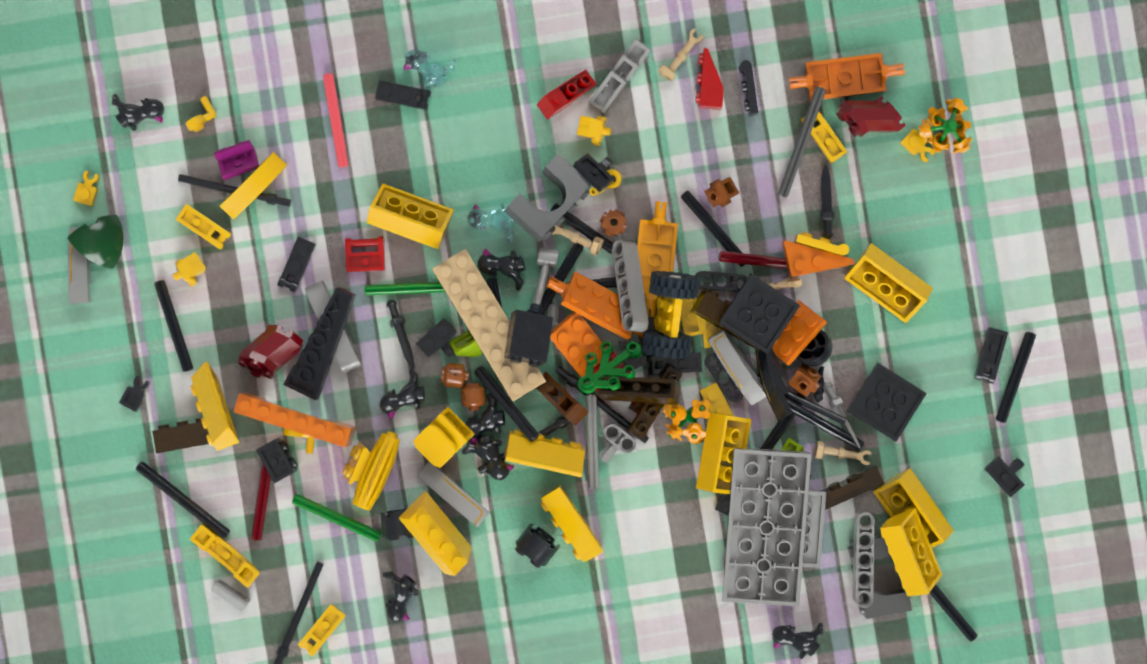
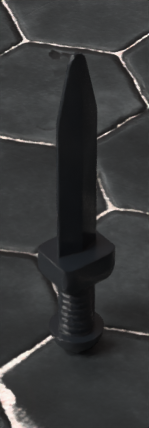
[820,165,835,239]
[386,300,415,370]

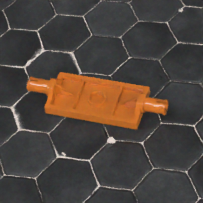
[788,53,905,101]
[546,271,648,340]

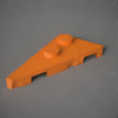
[781,241,855,278]

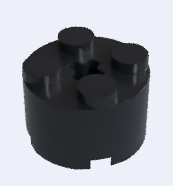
[380,508,414,541]
[515,523,560,568]

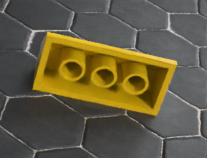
[366,183,454,249]
[844,243,933,323]
[190,361,239,451]
[696,412,752,494]
[504,429,585,477]
[873,468,954,547]
[540,484,603,562]
[399,491,472,576]
[880,507,942,597]

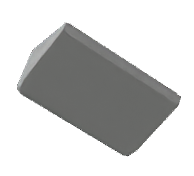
[211,579,250,611]

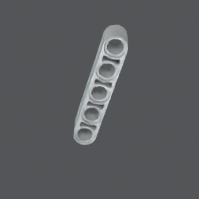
[612,240,648,332]
[305,280,362,373]
[853,511,875,608]

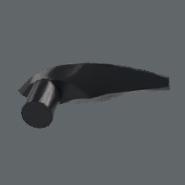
[813,366,824,403]

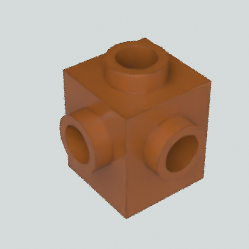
[704,177,739,208]
[599,208,628,237]
[788,363,822,397]

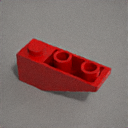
[695,48,724,110]
[536,69,597,120]

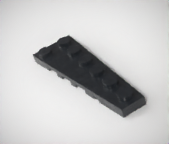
[283,287,356,401]

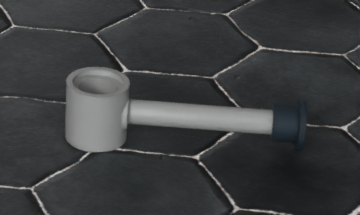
[527,247,559,315]

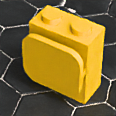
[413,407,475,469]

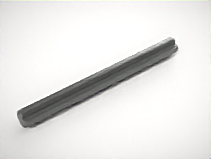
[778,86,826,197]

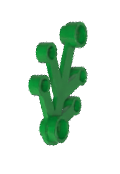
[578,341,642,394]

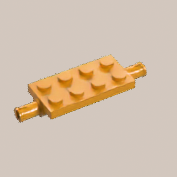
[637,201,678,317]

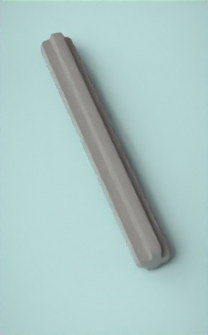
[586,394,599,489]

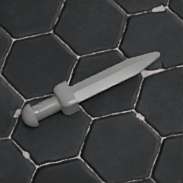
[823,382,860,448]

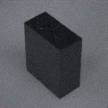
[504,309,553,367]

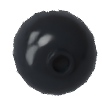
[797,329,833,367]

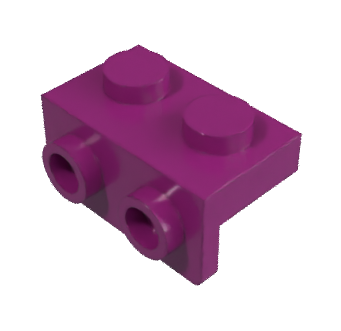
[214,140,260,180]

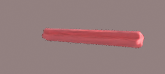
[323,73,349,168]

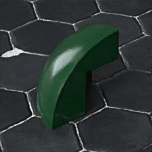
[67,215,123,269]

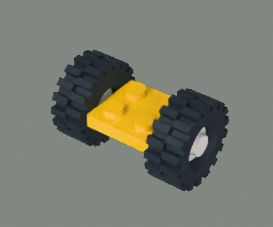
[642,271,700,359]

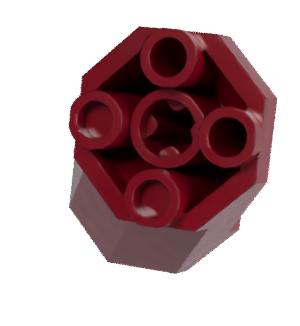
[836,96,906,137]
[237,325,303,379]

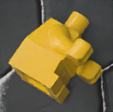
[577,116,611,146]
[172,252,206,287]

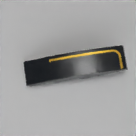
[755,348,793,421]

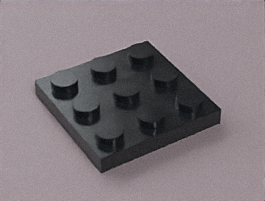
[718,273,800,354]
[847,363,927,442]

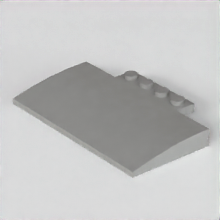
[722,448,826,606]

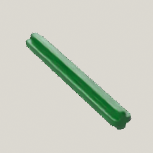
[364,282,445,296]
[292,494,381,542]

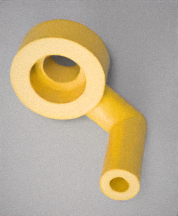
[185,96,216,132]
[589,169,622,196]
[283,428,315,454]

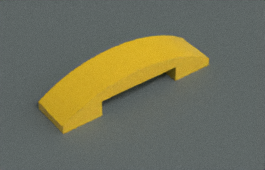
[220,152,287,220]
[190,524,260,588]

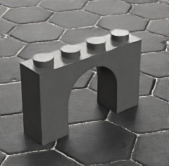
[505,154,591,243]
[848,535,912,619]

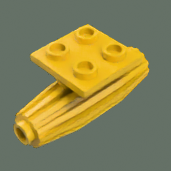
[342,431,400,511]

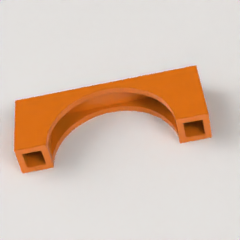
[233,392,357,447]

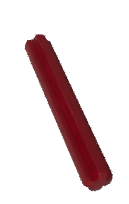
[718,251,788,269]
[251,465,271,541]

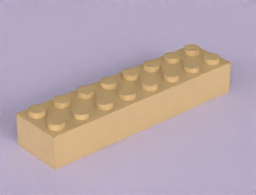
[432,249,546,402]

